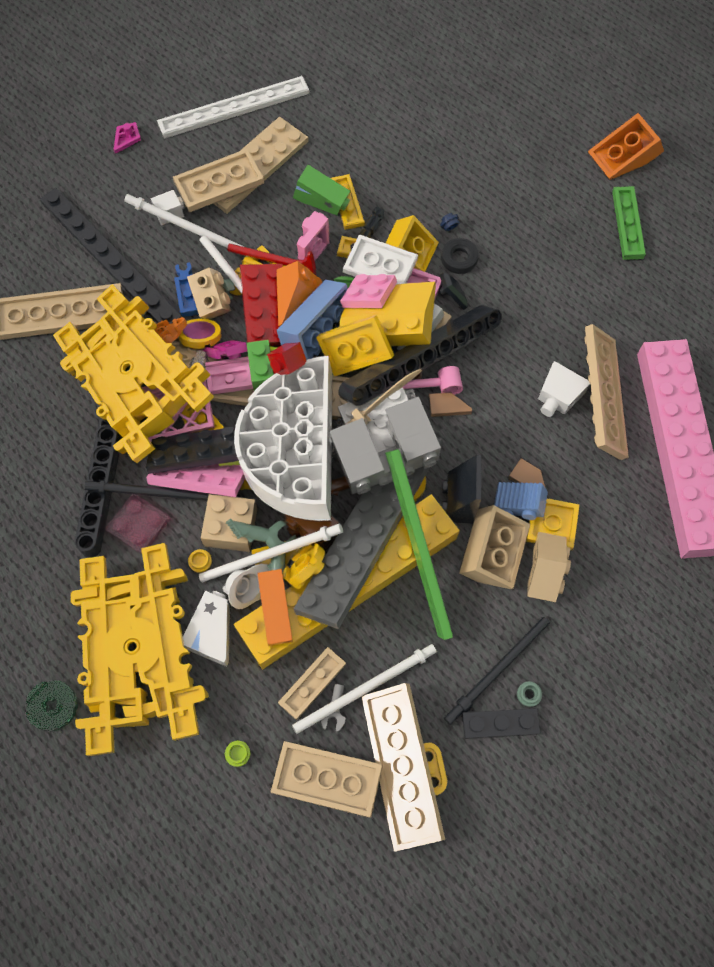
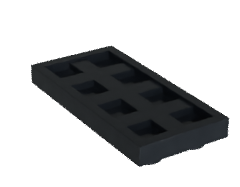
[146,427,239,474]

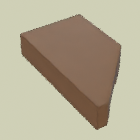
[429,393,472,417]
[509,458,545,487]

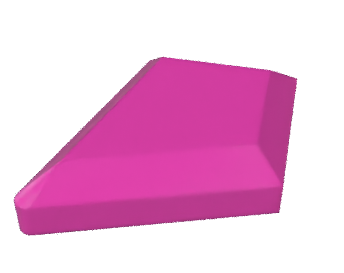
[114,122,141,153]

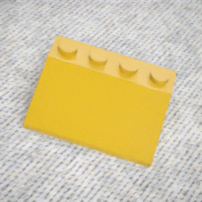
[339,282,436,346]

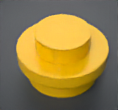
[188,549,212,573]

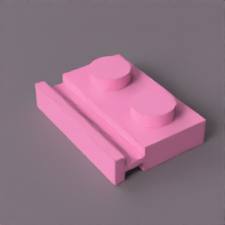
[205,356,253,395]

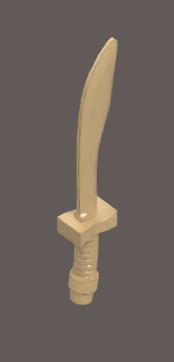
[345,369,422,425]

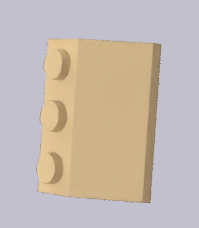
[460,505,530,589]

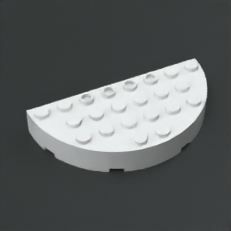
[234,356,332,521]

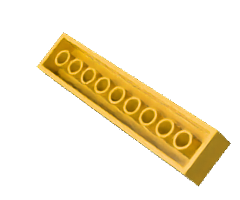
[234,494,460,670]

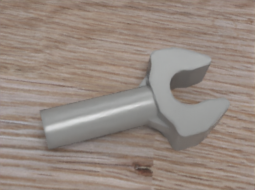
[321,684,346,733]

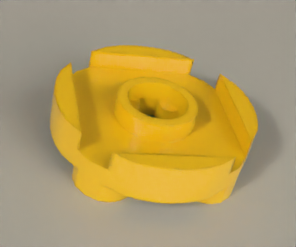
[283,543,325,589]

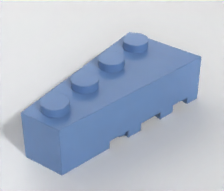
[276,280,348,360]

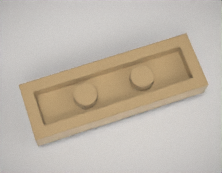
[278,647,346,721]

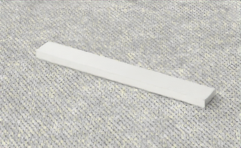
[157,76,309,138]

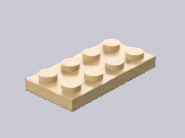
[173,149,264,212]
[271,741,383,818]

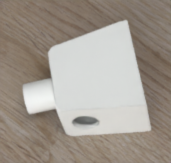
[538,361,590,417]

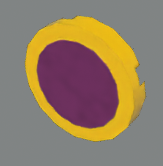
[178,318,221,349]

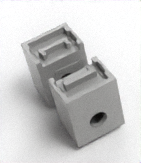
[329,396,441,494]

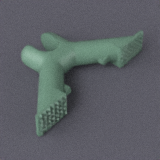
[226,519,297,582]

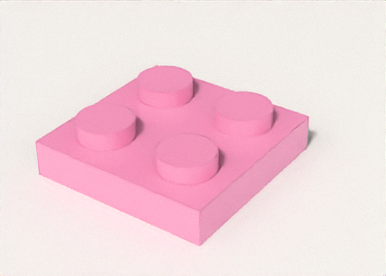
[340,274,397,308]

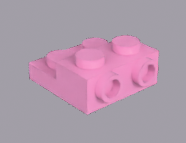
[297,211,329,260]

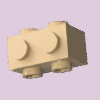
[187,268,231,319]

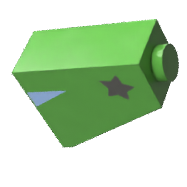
[293,165,350,215]

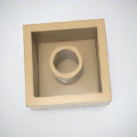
[201,494,257,552]

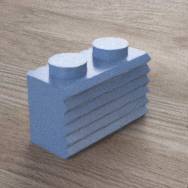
[494,482,548,520]

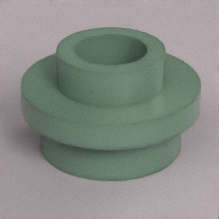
[517,682,542,707]

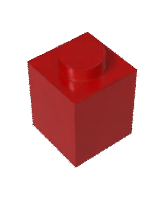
[267,342,307,375]

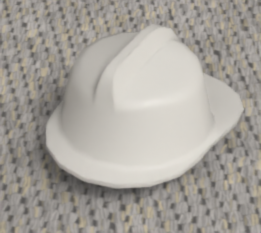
[223,564,271,609]

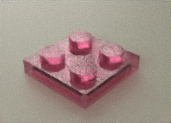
[105,494,171,555]

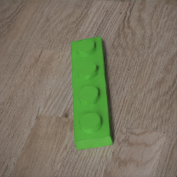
[612,187,646,260]

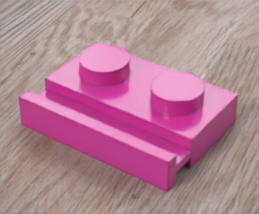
[203,340,247,359]

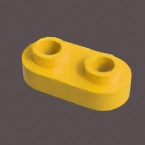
[423,743,447,796]

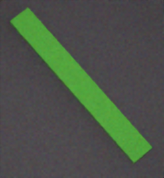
[385,449,453,640]

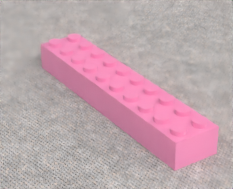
[637,339,714,559]

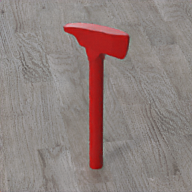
[227,243,316,275]

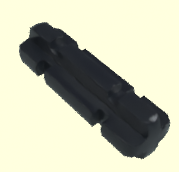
[359,207,384,238]

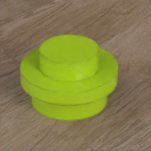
[225,741,250,767]

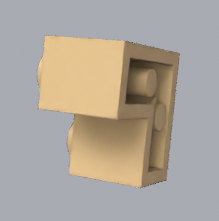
[527,532,571,602]

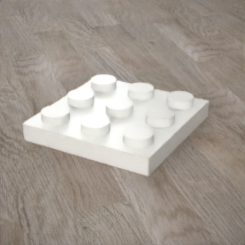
[338,387,408,453]

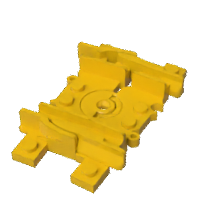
[53,284,214,463]
[71,543,209,756]

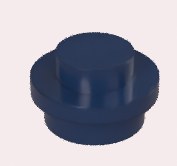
[440,213,460,232]

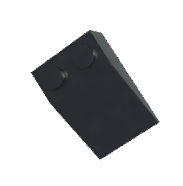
[442,455,481,524]

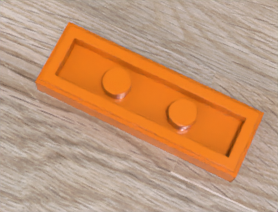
[257,569,293,646]

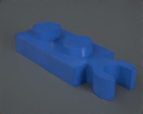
[174,262,199,317]

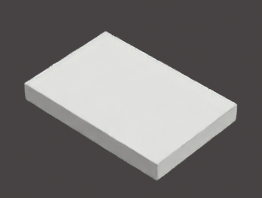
[343,235,418,284]

